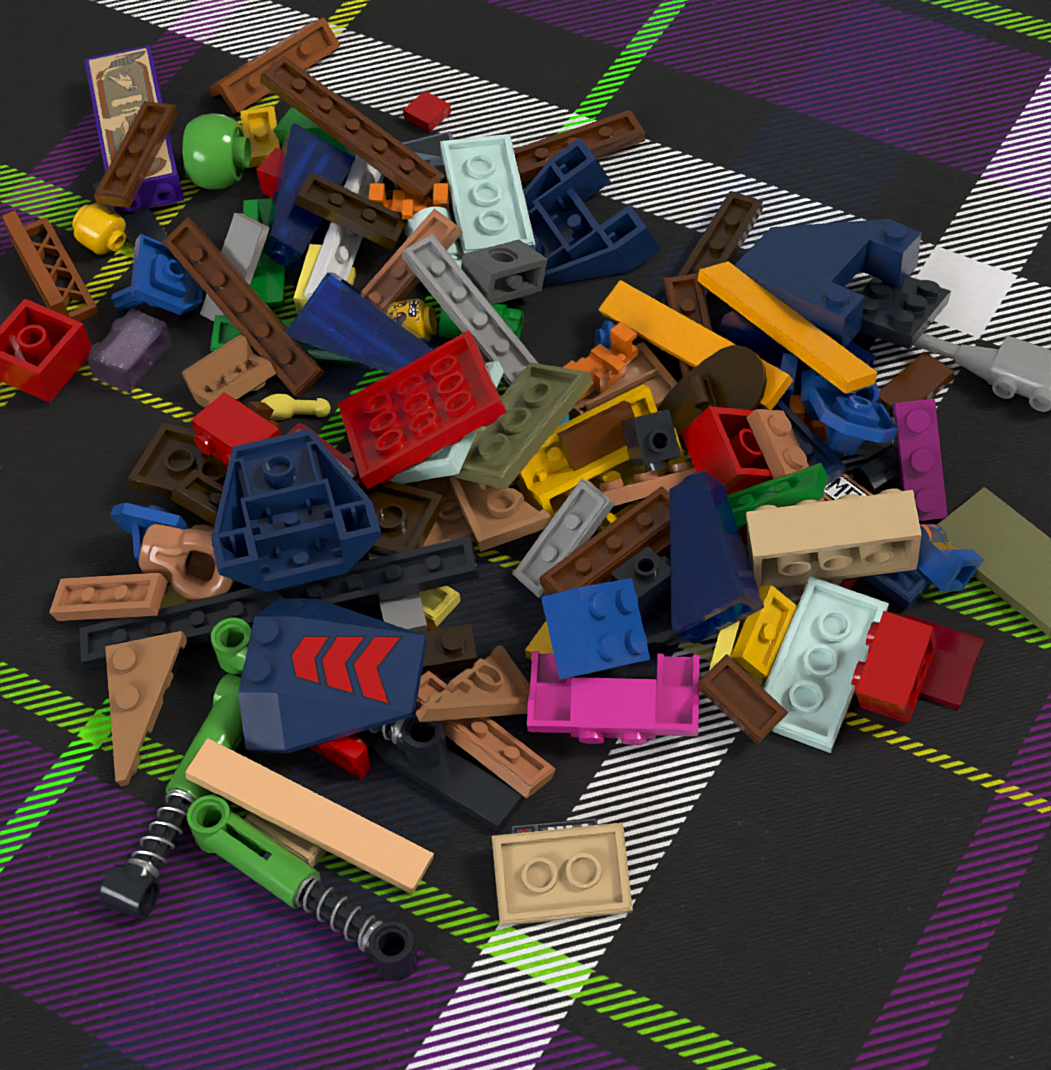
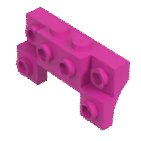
[527,651,700,745]

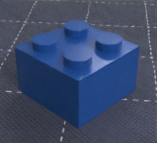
[541,578,650,680]

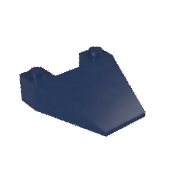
[523,137,661,287]
[734,219,922,348]

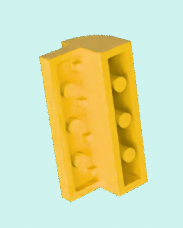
[516,384,686,520]

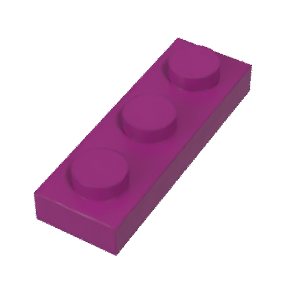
[893,399,948,521]

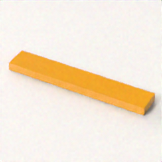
[697,262,878,394]
[598,280,793,410]

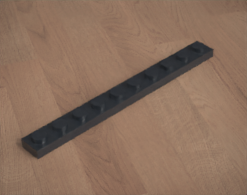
[79,536,479,670]

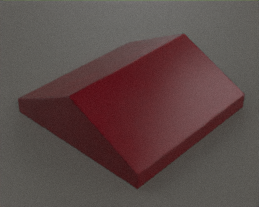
[904,614,985,710]

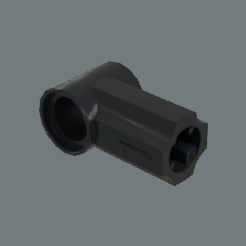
[852,435,901,495]

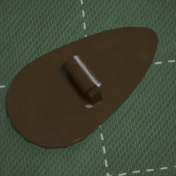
[657,345,767,436]

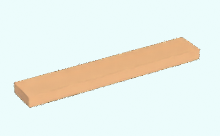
[185,738,434,895]

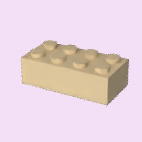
[746,489,922,591]

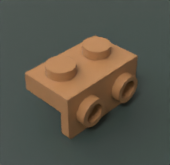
[182,335,276,408]

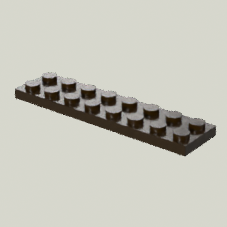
[128,422,444,557]

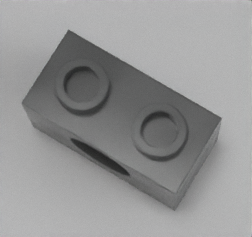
[461,239,547,305]

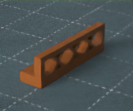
[207,17,341,115]
[2,210,99,322]

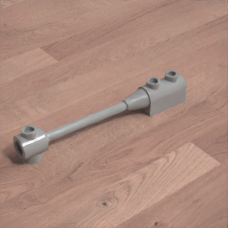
[913,333,1051,412]

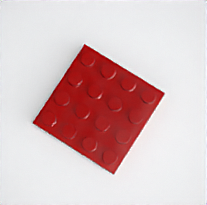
[338,330,507,489]

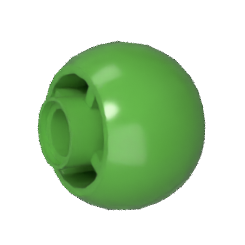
[183,113,251,190]

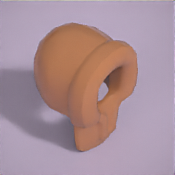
[139,524,239,601]

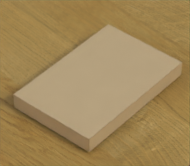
[492,823,633,926]

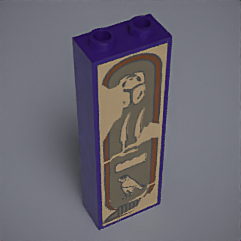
[84,45,185,213]

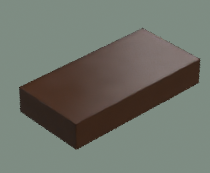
[876,352,954,416]
[557,400,635,471]
[696,654,789,745]

